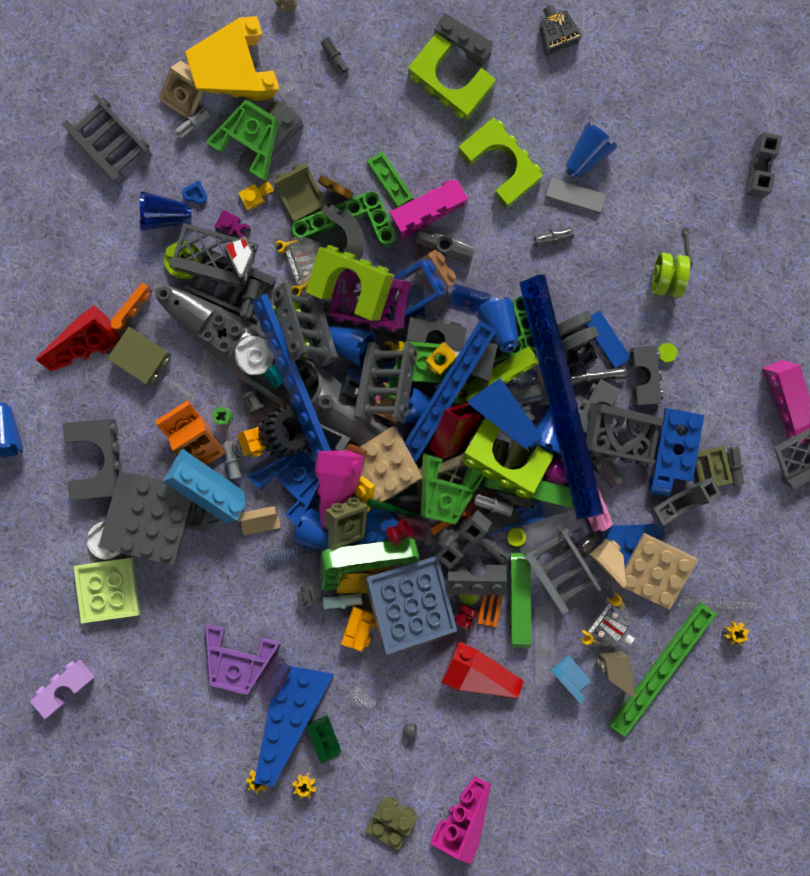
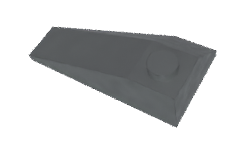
[238,99,304,180]

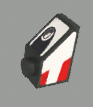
[224,236,256,286]

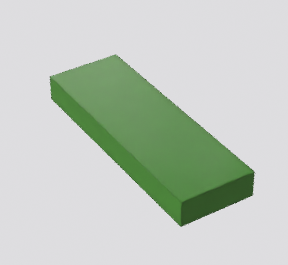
[367,151,414,208]

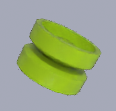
[651,252,690,298]

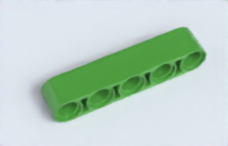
[483,477,578,508]
[510,553,531,648]

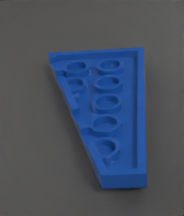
[254,664,334,786]

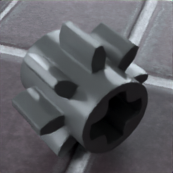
[297,583,322,606]

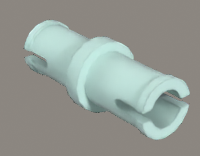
[323,593,363,609]

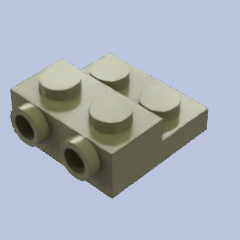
[324,497,368,550]
[365,796,418,850]

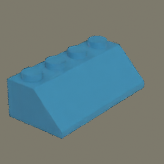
[163,449,245,524]

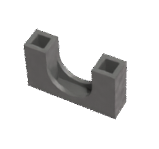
[63,419,121,500]

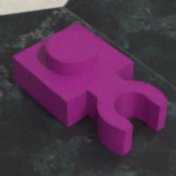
[215,210,251,238]

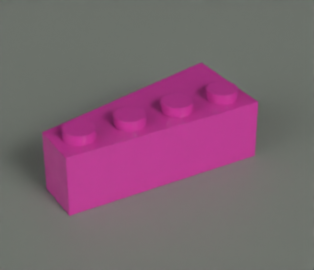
[390,179,468,241]
[762,360,810,445]

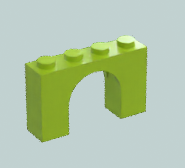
[408,32,496,121]
[458,117,543,209]
[305,245,395,321]
[460,417,554,499]

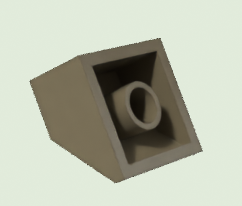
[596,650,635,697]

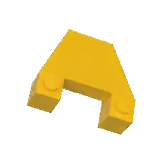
[185,16,279,101]

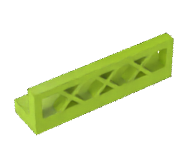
[466,347,540,401]

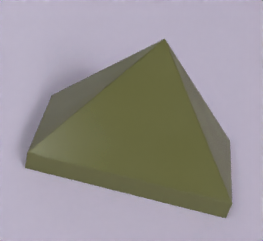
[503,439,529,469]

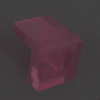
[402,517,430,541]

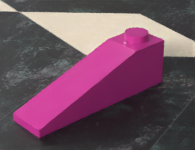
[315,450,364,528]
[430,777,491,864]

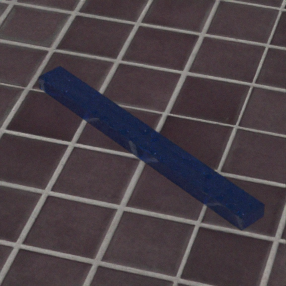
[519,275,604,520]

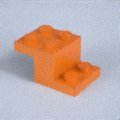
[155,400,225,465]

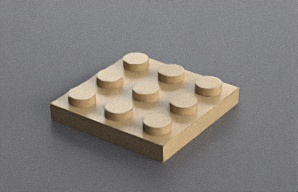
[360,426,422,502]
[617,533,698,610]

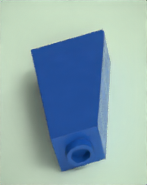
[468,378,542,449]

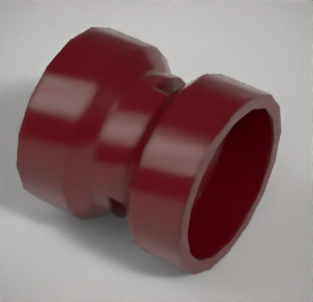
[386,519,413,546]
[454,604,479,630]

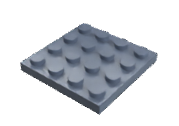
[364,556,457,655]

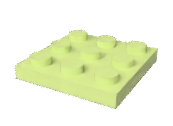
[74,557,140,623]

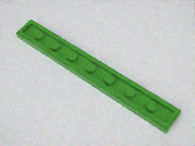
[609,602,717,737]

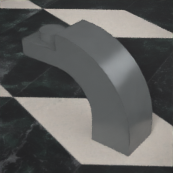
[321,205,364,272]
[649,478,722,527]

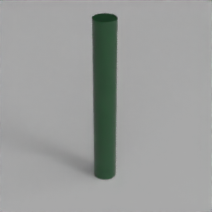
[367,499,418,518]

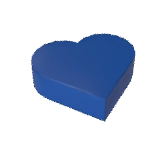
[182,180,208,205]

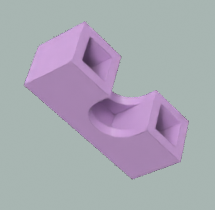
[30,660,95,719]

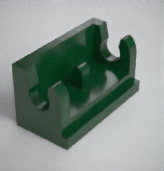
[307,715,342,764]

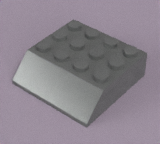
[98,471,193,565]

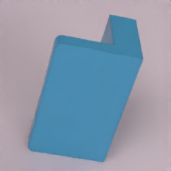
[552,655,591,703]

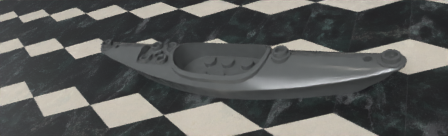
[155,285,388,446]

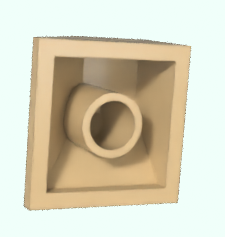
[158,61,204,119]
[589,539,626,588]

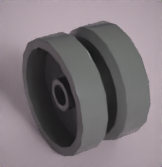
[550,311,600,354]

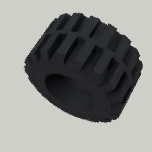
[258,406,309,458]

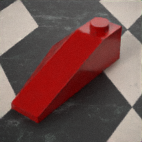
[36,305,121,371]
[441,642,524,699]

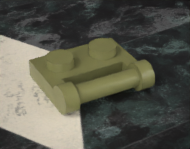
[695,445,733,487]

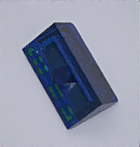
[448,284,491,313]

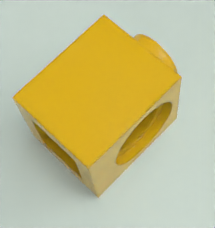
[426,342,458,374]

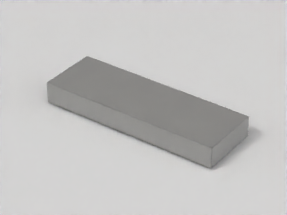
[545,178,606,214]

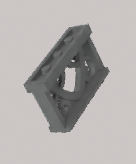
[582,403,664,466]

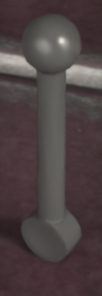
[682,227,693,266]

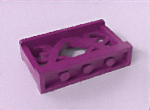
[328,270,411,332]

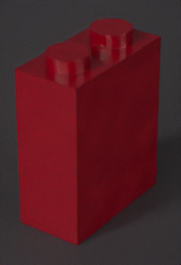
[429,403,482,459]

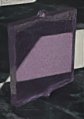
[256,653,292,698]

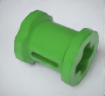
[213,407,233,425]

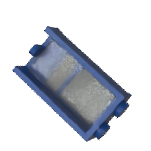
[382,259,446,328]

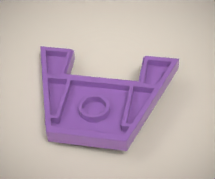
[205,623,281,695]

